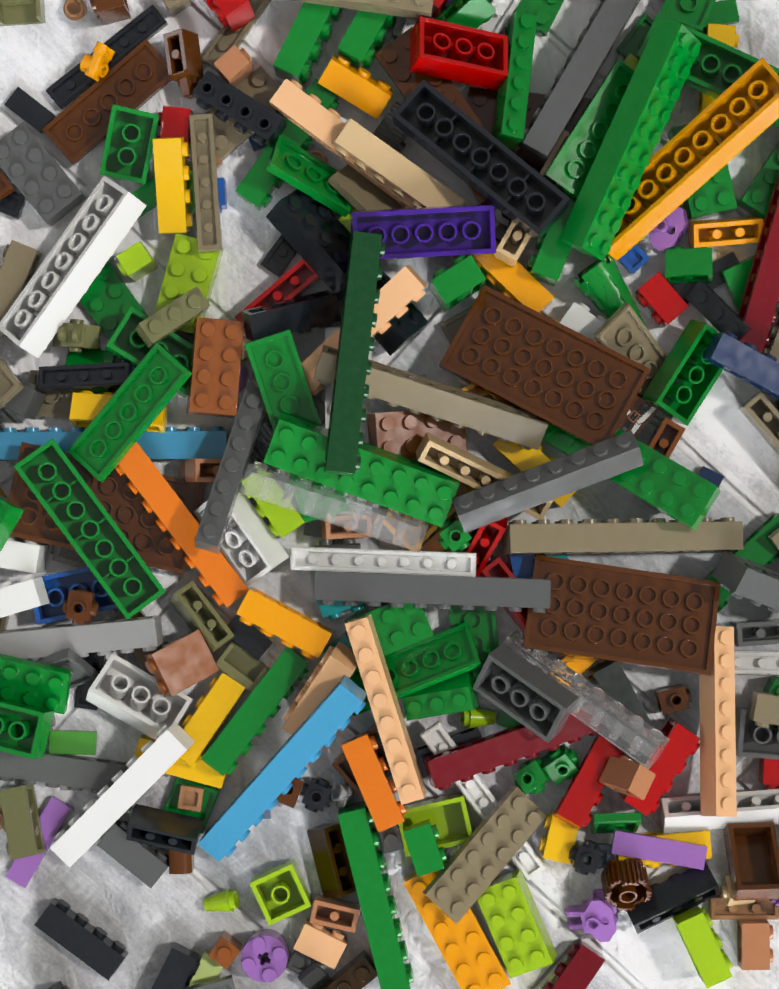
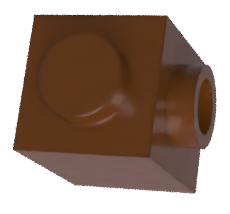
[654,684,692,715]
[277,777,305,808]

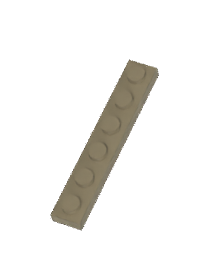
[189,113,223,253]

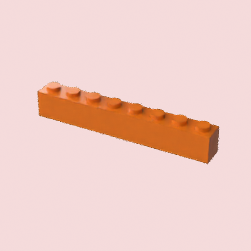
[114,441,249,607]

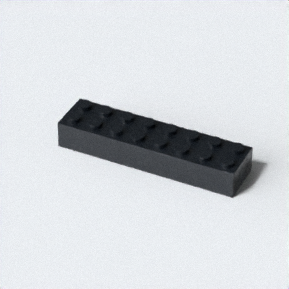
[392,80,570,241]
[266,189,429,356]

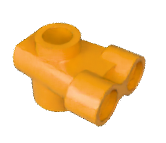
[80,41,115,82]

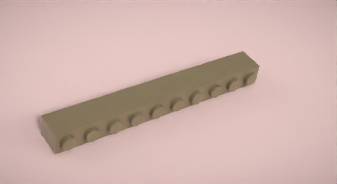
[314,345,548,450]

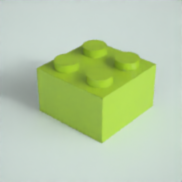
[249,858,313,926]

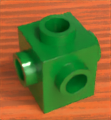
[437,517,472,553]
[542,743,580,785]
[513,759,551,796]

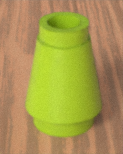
[461,708,496,729]
[204,889,239,912]

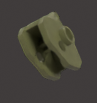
[53,319,102,353]

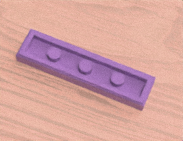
[5,796,72,888]
[611,829,708,870]

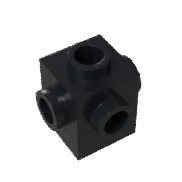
[299,777,333,813]
[568,839,604,875]

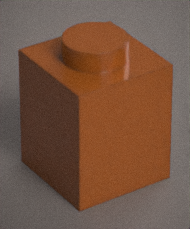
[208,931,243,970]

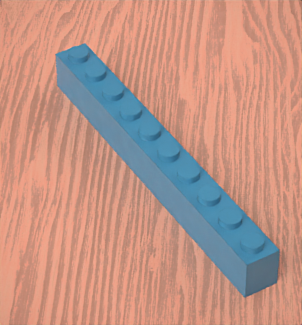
[0,426,229,461]
[198,675,367,862]

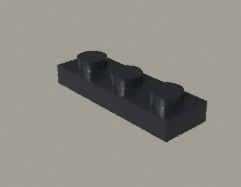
[685,280,752,341]

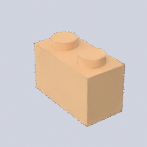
[293,918,348,969]

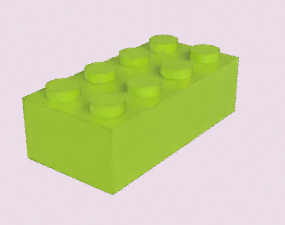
[154,233,224,335]
[477,869,557,978]

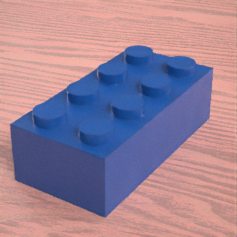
[34,567,118,625]

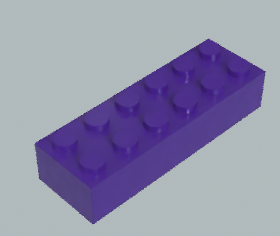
[350,204,496,260]

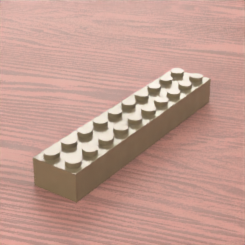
[502,517,744,556]

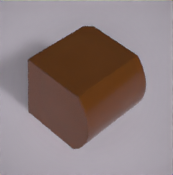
[169,849,194,874]

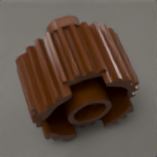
[601,858,652,912]

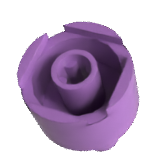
[241,929,289,982]

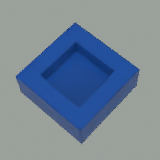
[618,244,650,275]

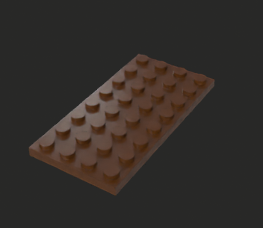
[439,285,650,445]
[8,442,205,575]
[522,555,721,676]

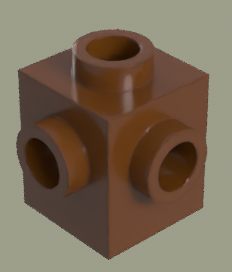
[63,589,99,625]

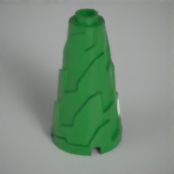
[572,254,647,328]

